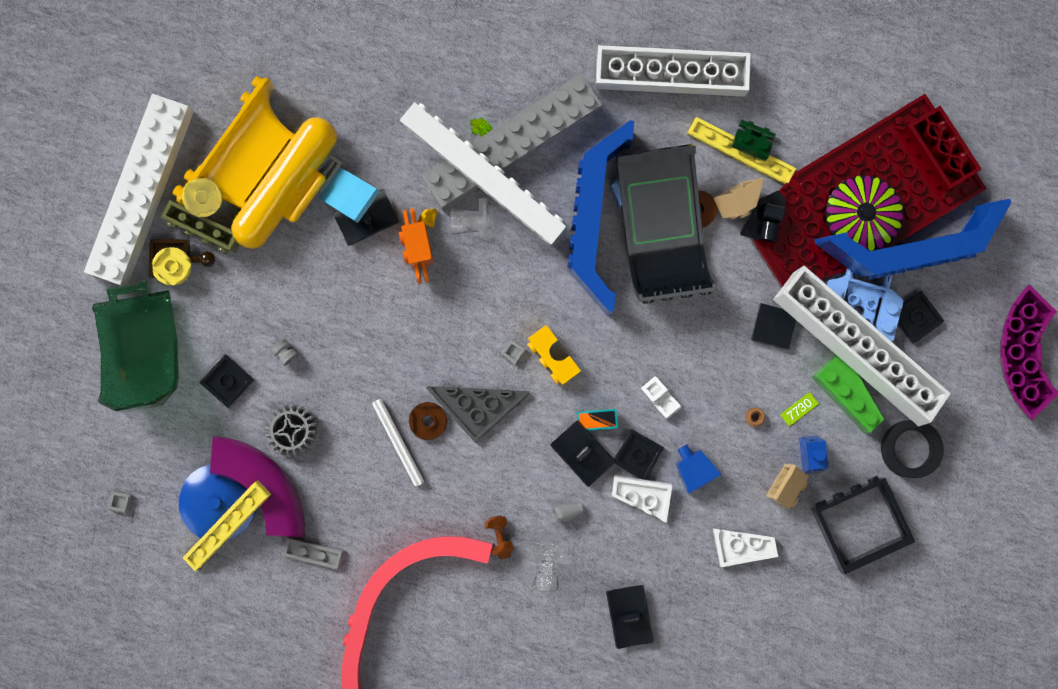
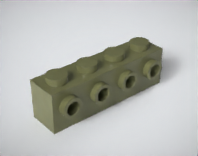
[161,200,239,254]

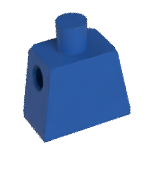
[799,436,828,474]
[676,444,721,493]

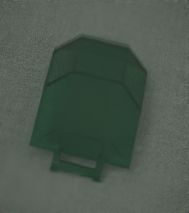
[92,281,179,413]

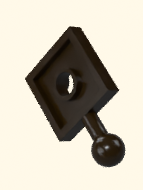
[149,239,215,278]

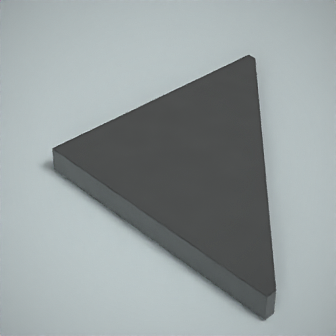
[426,386,530,443]

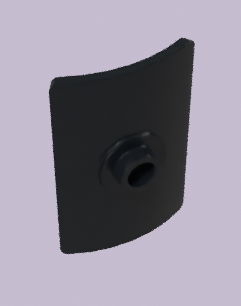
[333,189,399,246]
[550,420,616,487]
[606,585,654,649]

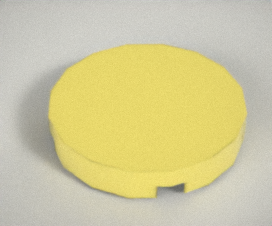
[182,178,222,217]
[152,247,192,286]

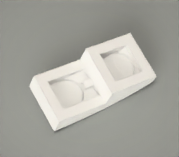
[641,376,681,420]

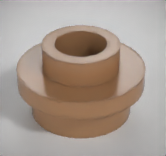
[745,408,765,427]

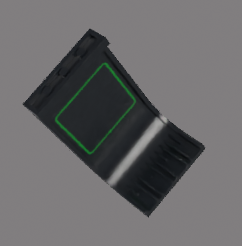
[616,144,717,304]

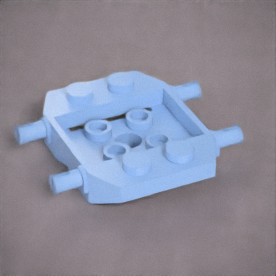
[827,268,904,341]

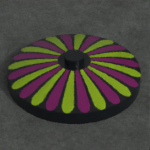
[825,176,903,251]

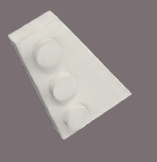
[612,475,672,523]
[713,528,778,567]

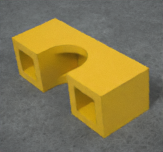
[527,325,581,385]

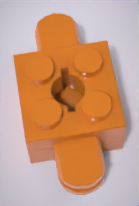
[399,208,434,284]

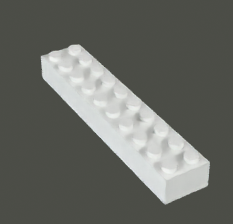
[84,93,194,287]
[773,266,951,426]

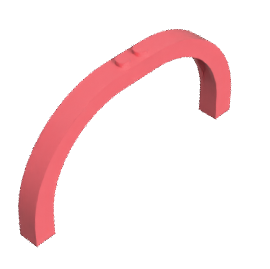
[341,536,493,689]

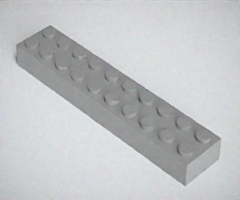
[421,74,602,211]

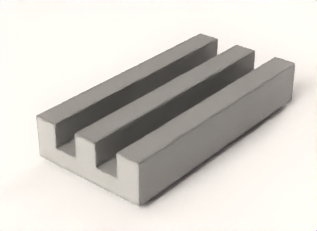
[317,153,344,194]

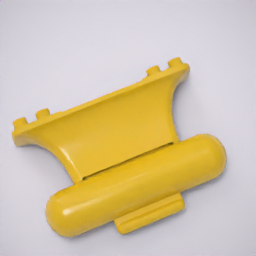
[172,76,337,249]

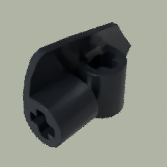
[740,190,786,243]

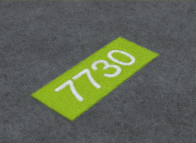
[780,392,819,426]

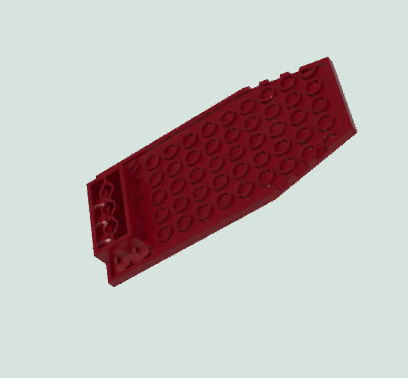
[743,94,987,288]

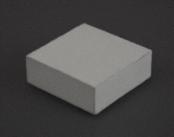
[500,339,526,365]
[107,490,132,514]

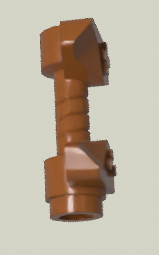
[485,515,514,560]

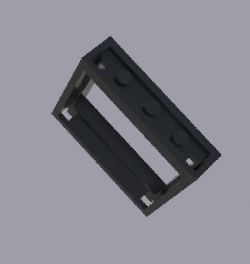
[811,475,915,574]

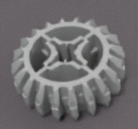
[265,404,318,457]

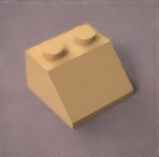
[714,178,763,220]
[766,464,809,509]

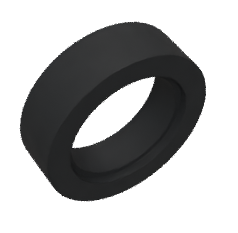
[881,420,944,478]

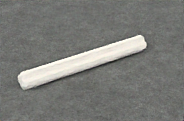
[372,399,424,486]

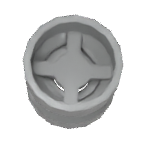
[271,339,298,366]

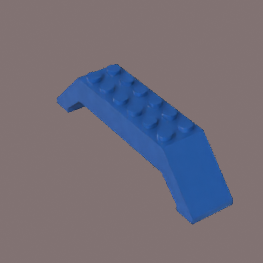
[567,120,635,316]
[815,198,1011,280]

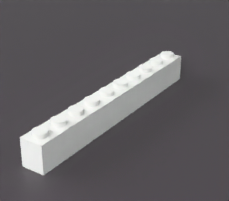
[400,102,566,245]

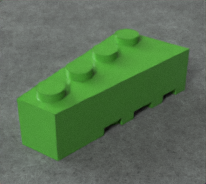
[811,354,884,433]

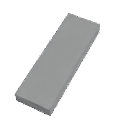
[282,537,344,570]

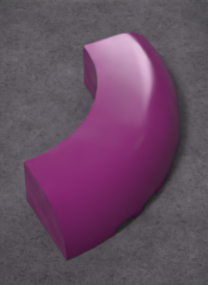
[1000,284,1058,421]
[210,436,305,537]

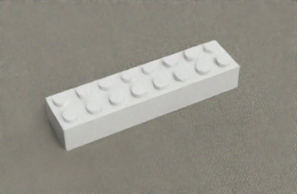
[595,45,750,97]

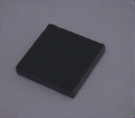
[898,291,944,344]
[751,303,796,350]
[199,354,255,408]
[614,429,665,480]

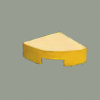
[418,209,437,228]

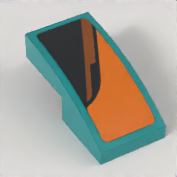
[577,409,618,430]

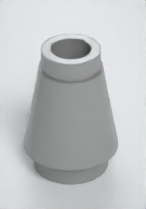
[553,503,583,524]

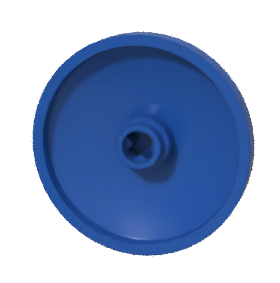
[179,465,257,540]

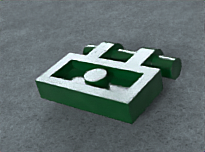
[731,119,776,161]

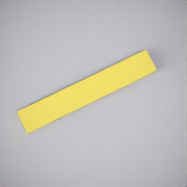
[687,117,797,185]
[183,480,271,572]

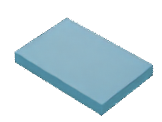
[319,167,380,223]

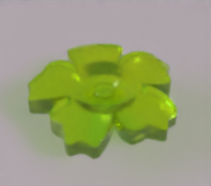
[470,117,492,137]

